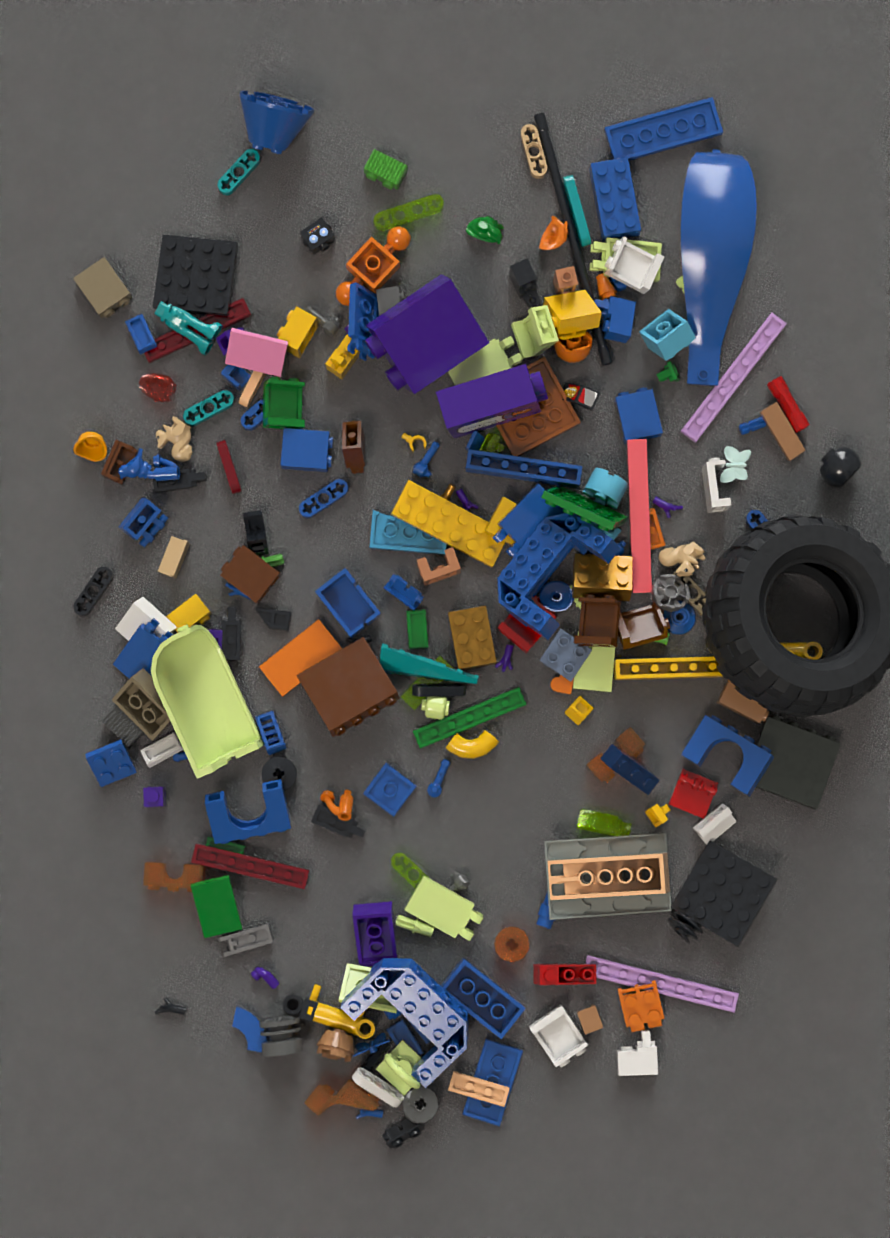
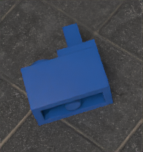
[594,296,636,343]

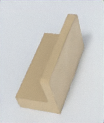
[158,536,190,579]

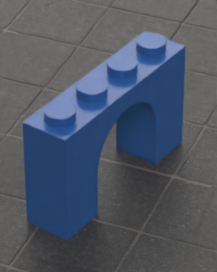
[681,715,774,797]
[205,779,291,844]

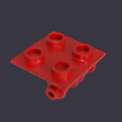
[669,769,719,819]

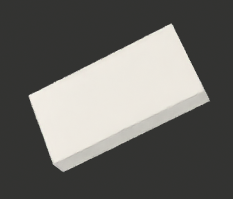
[140,732,183,768]

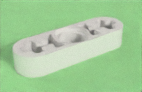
[352,1067,404,1107]

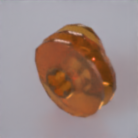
[494,927,530,962]

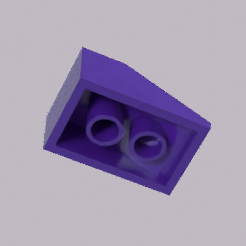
[352,901,398,967]

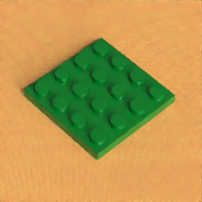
[541,486,628,531]

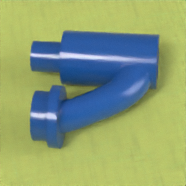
[148,454,180,481]

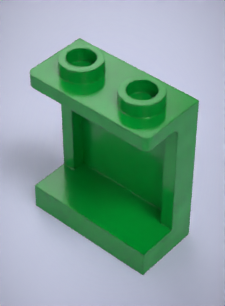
[263,377,305,429]

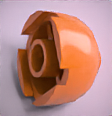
[554,331,592,363]

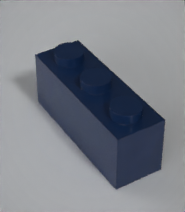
[600,744,660,795]

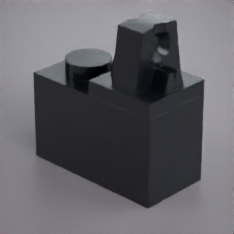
[509,258,540,308]

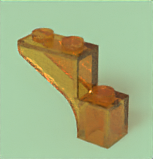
[304,1079,381,1116]

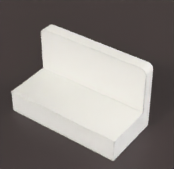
[693,803,736,845]

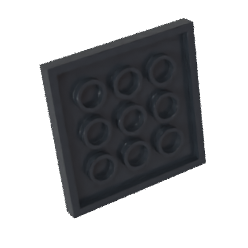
[153,235,238,316]
[671,841,778,947]

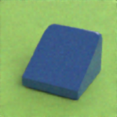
[465,431,485,451]

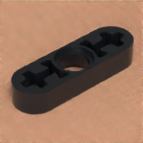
[73,567,114,616]
[412,683,467,697]

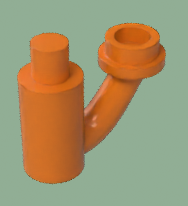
[320,790,354,821]

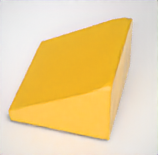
[565,696,594,725]

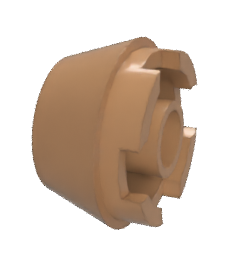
[316,1029,354,1062]

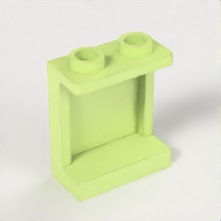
[511,305,559,359]

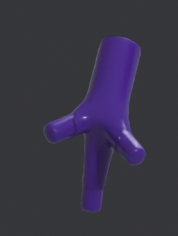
[456,489,479,511]
[652,496,683,518]
[495,644,514,672]

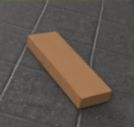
[759,402,806,461]

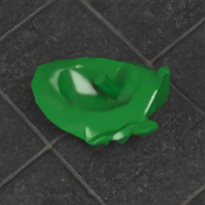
[466,216,504,244]

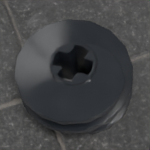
[261,757,297,791]
[668,911,703,944]

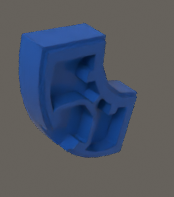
[232,1007,268,1052]

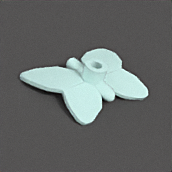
[720,446,751,483]

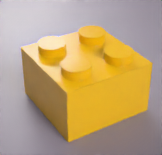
[277,306,319,358]

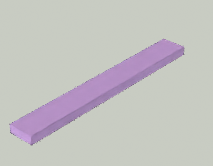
[680,312,787,443]
[585,955,739,1013]

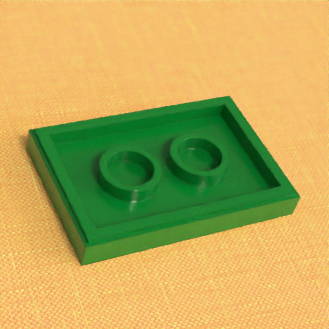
[191,875,242,938]

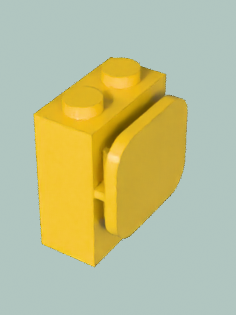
[543,290,602,340]

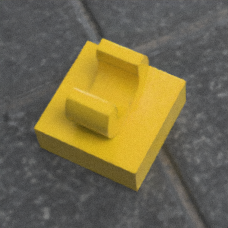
[645,804,670,827]

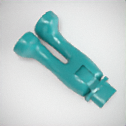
[154,301,222,356]

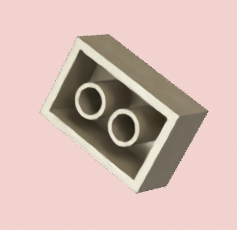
[112,668,171,741]

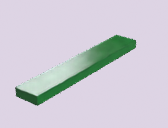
[413,687,527,749]

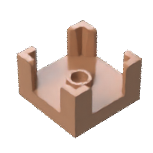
[417,547,461,586]

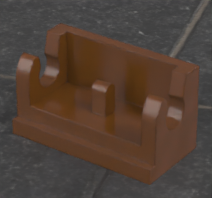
[101,439,138,485]

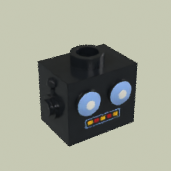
[300,217,335,255]

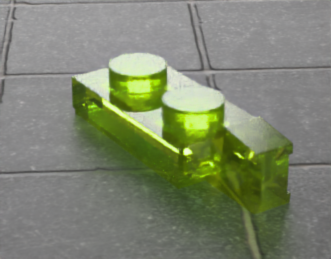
[577,808,632,836]

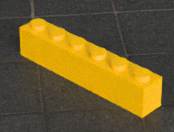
[614,657,723,680]

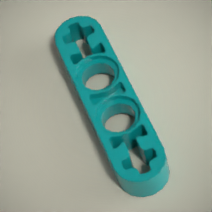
[563,175,591,247]

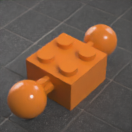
[336,226,411,306]

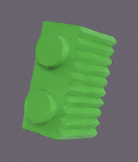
[364,149,408,190]

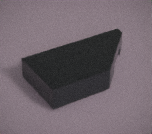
[256,607,291,632]

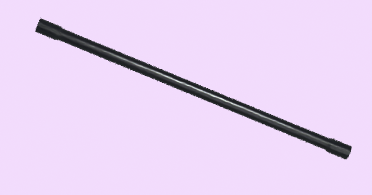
[534,113,613,366]

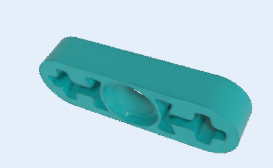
[217,149,260,196]
[183,390,235,426]

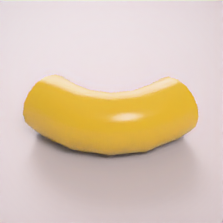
[446,730,499,759]

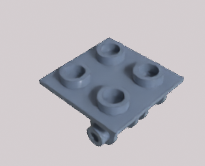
[540,628,592,682]

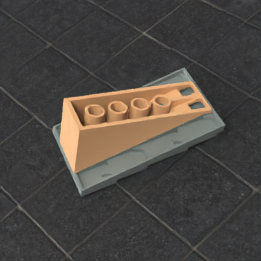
[544,833,672,920]

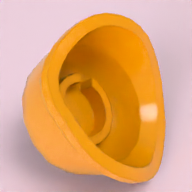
[73,432,107,462]

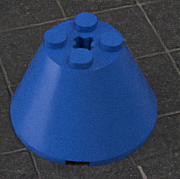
[239,90,314,154]

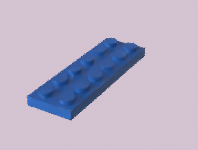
[604,97,723,161]

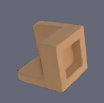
[577,1004,604,1035]

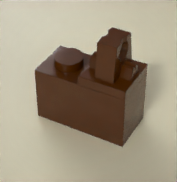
[342,421,365,474]

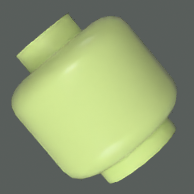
[421,696,450,720]

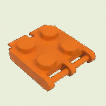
[618,980,665,1032]

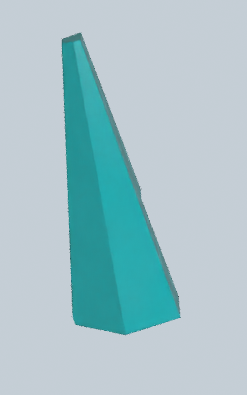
[379,643,479,684]

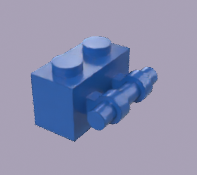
[118,498,169,548]

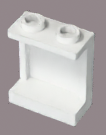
[604,236,664,294]
[702,458,731,513]
[529,1004,588,1068]

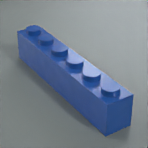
[465,449,582,488]

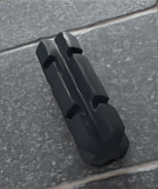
[361,1043,390,1072]

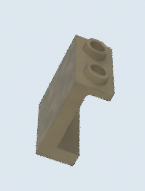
[73,257,132,319]

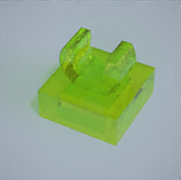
[480,433,505,453]

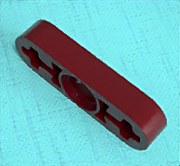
[216,440,242,494]

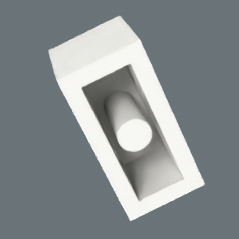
[616,1030,658,1076]

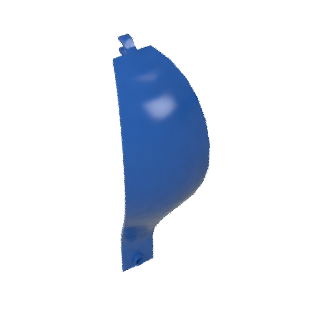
[681,149,757,386]

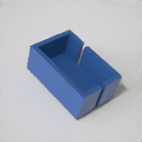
[315,568,381,639]

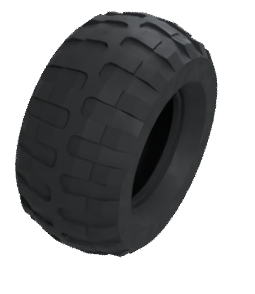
[702,515,890,717]

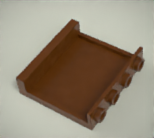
[296,637,400,737]

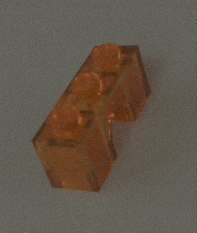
[586,727,646,783]
[143,862,205,892]

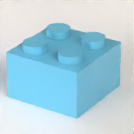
[639,309,696,361]

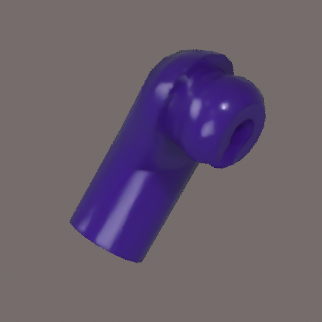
[251,967,280,989]

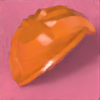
[539,216,568,250]

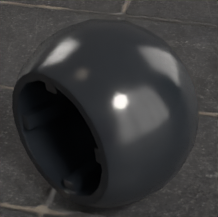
[820,447,862,488]

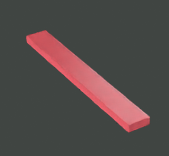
[627,439,652,593]

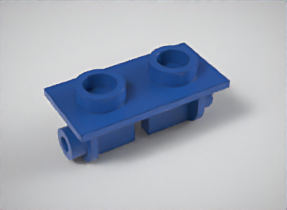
[383,574,424,611]

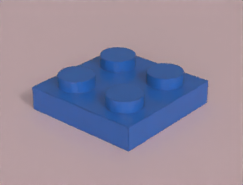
[85,740,137,787]

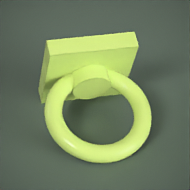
[376,1039,422,1096]

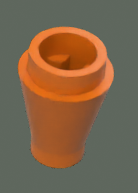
[596,273,617,301]

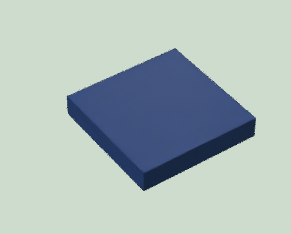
[363,763,417,817]

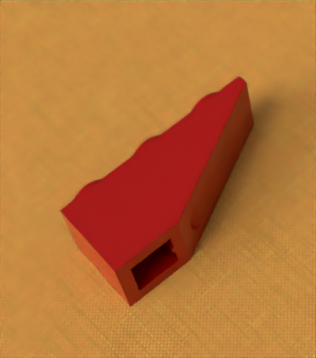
[533,964,596,985]

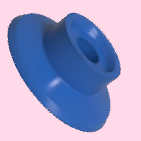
[539,581,574,612]
[663,600,696,635]

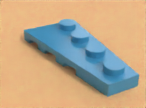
[369,510,447,555]

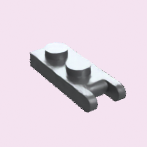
[218,923,274,957]

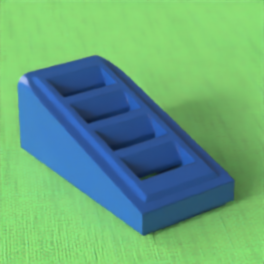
[255,711,287,755]

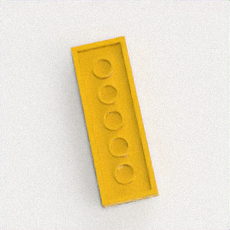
[391,480,505,567]

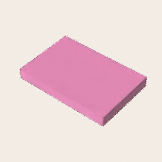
[225,328,288,377]

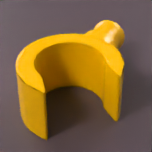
[401,433,427,452]

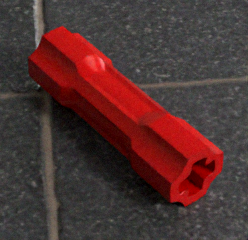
[767,376,810,433]

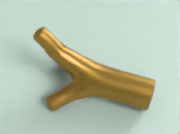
[440,483,456,501]

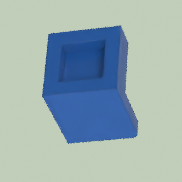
[221,365,251,391]

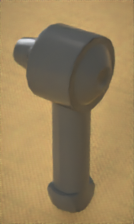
[305,306,340,336]
[448,871,470,892]

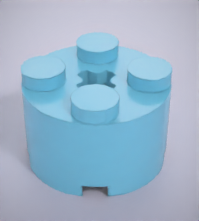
[582,468,628,509]

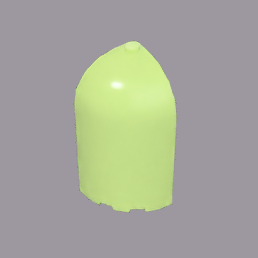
[151,624,264,779]

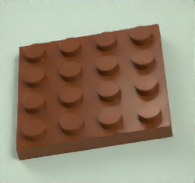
[496,357,581,457]

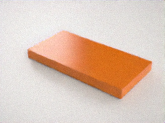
[259,619,342,697]

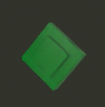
[656,361,680,382]

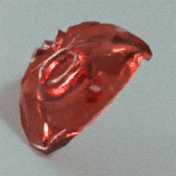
[139,373,177,403]

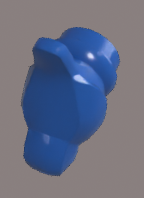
[118,448,152,479]

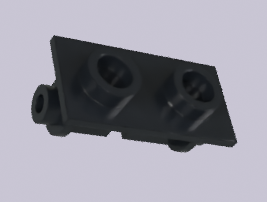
[382,1119,424,1149]

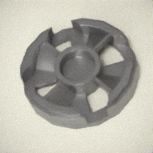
[651,574,690,612]

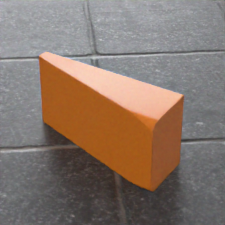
[649,508,665,550]

